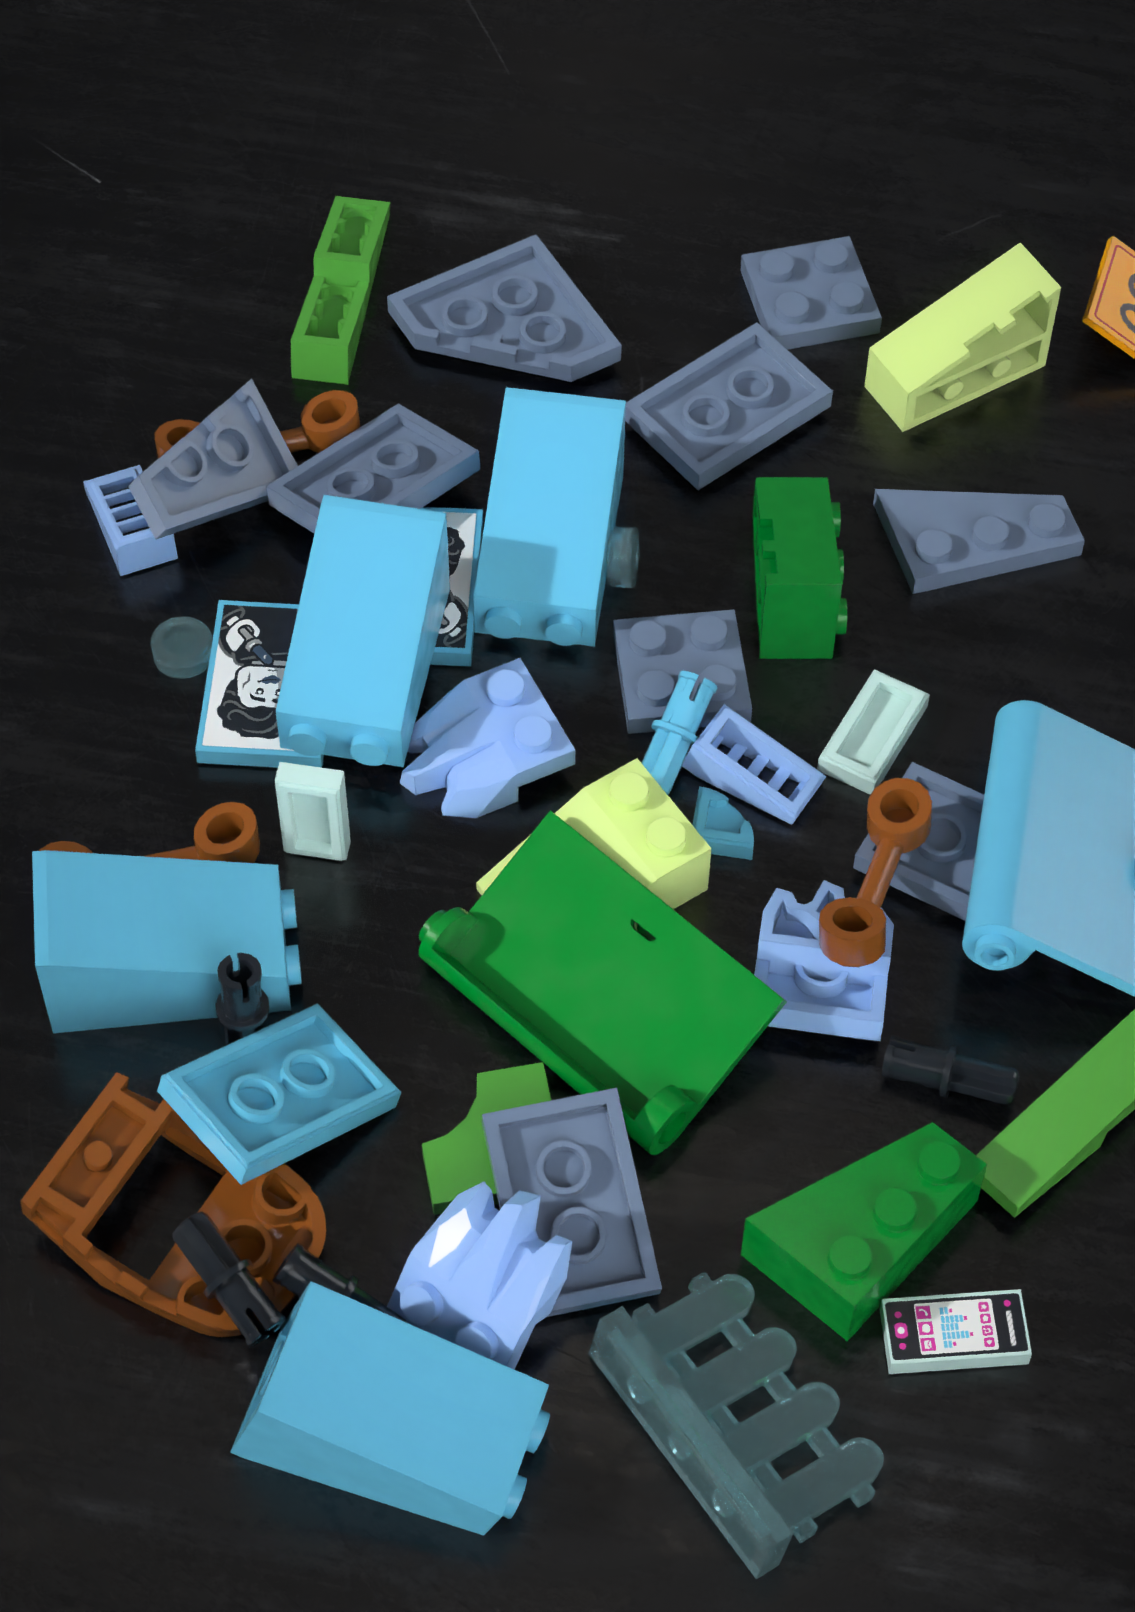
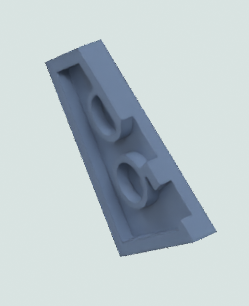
[128,378,298,539]
[873,489,1085,594]

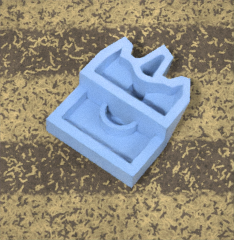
[400,658,575,819]
[754,880,894,1041]
[387,1182,572,1369]

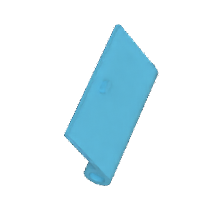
[962,700,1135,997]

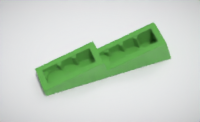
[291,196,390,385]
[976,1009,1135,1218]

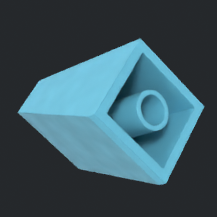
[473,387,626,647]
[276,495,450,767]
[32,850,302,1034]
[230,1281,550,1536]

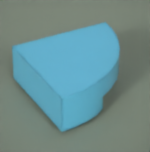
[692,786,754,860]

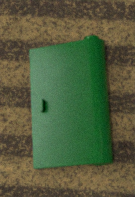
[419,810,787,1155]

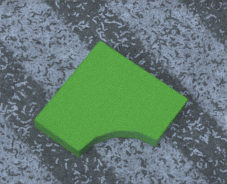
[422,1062,551,1215]

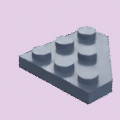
[387,234,622,382]

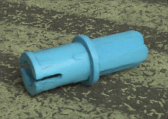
[642,671,718,795]

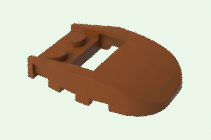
[21,1072,326,1337]

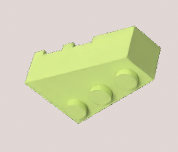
[865,242,1061,432]

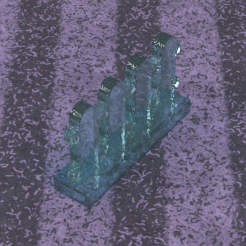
[589,1272,884,1579]

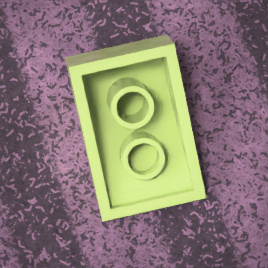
[476,758,711,931]

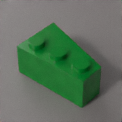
[752,477,847,659]
[741,1122,987,1341]

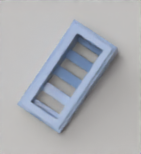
[83,465,178,576]
[682,704,827,825]

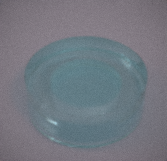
[607,527,639,588]
[151,617,212,679]

